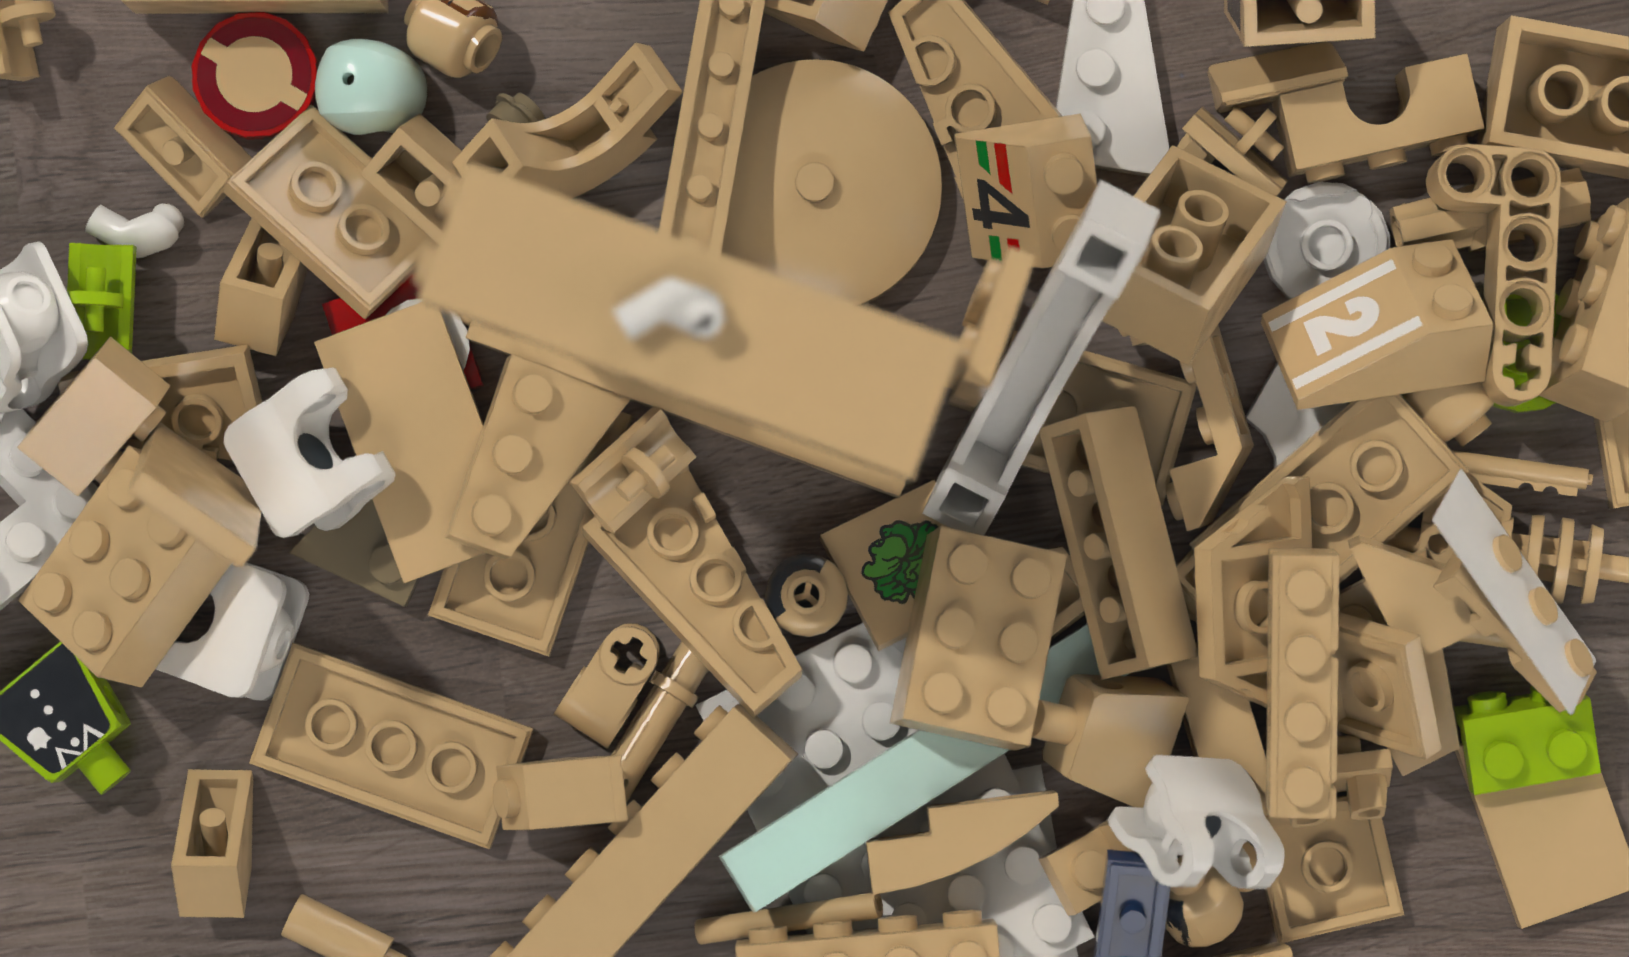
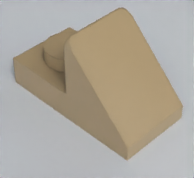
[1038,820,1135,916]

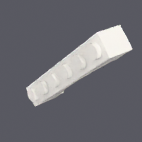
[922,180,1160,535]

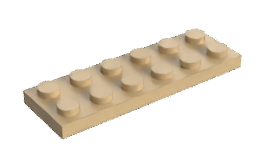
[946,247,1036,412]

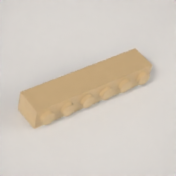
[490,703,798,957]

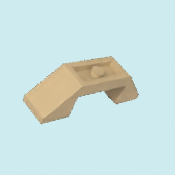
[1118,325,1254,531]

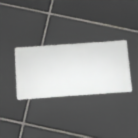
[1433,469,1596,715]

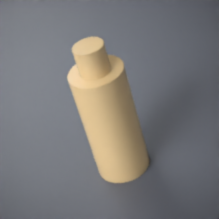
[281,894,408,957]

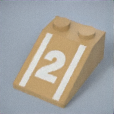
[1261,239,1493,410]

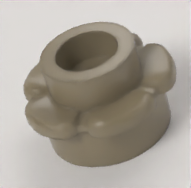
[486,93,545,123]

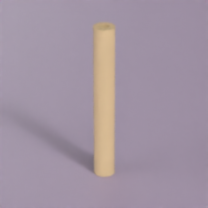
[695,893,883,945]

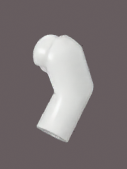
[85,203,184,258]
[612,277,725,341]

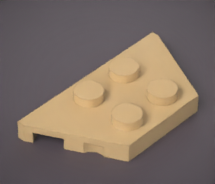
[1194,476,1312,708]

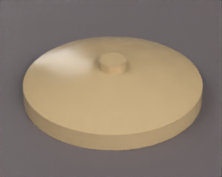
[721,59,942,305]

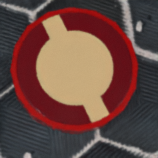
[191,12,318,140]

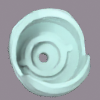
[315,39,427,135]

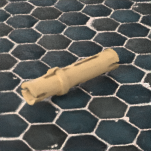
[610,641,708,806]

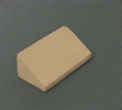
[1208,42,1348,113]
[114,76,252,218]

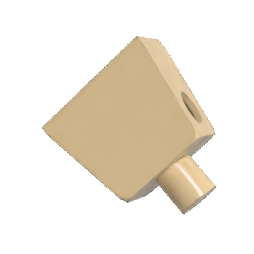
[1032,674,1189,808]

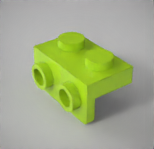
[1454,686,1601,795]

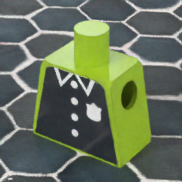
[0,641,131,795]

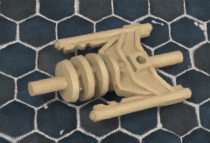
[1386,450,1629,648]

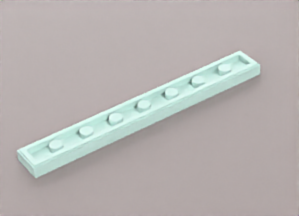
[719,623,1128,912]

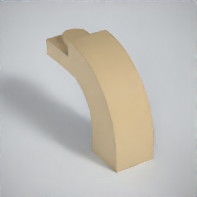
[452,42,683,199]

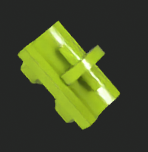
[67,243,137,360]

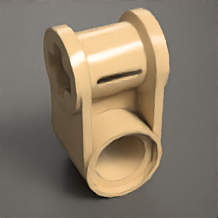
[553,623,660,749]

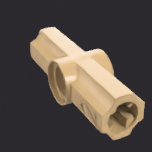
[1389,167,1591,253]

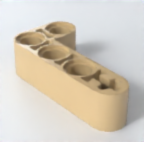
[1426,144,1561,407]

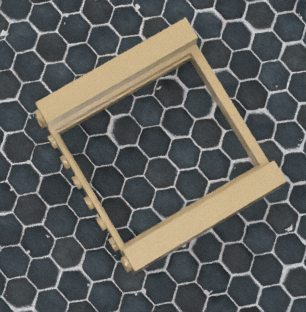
[413,162,962,498]

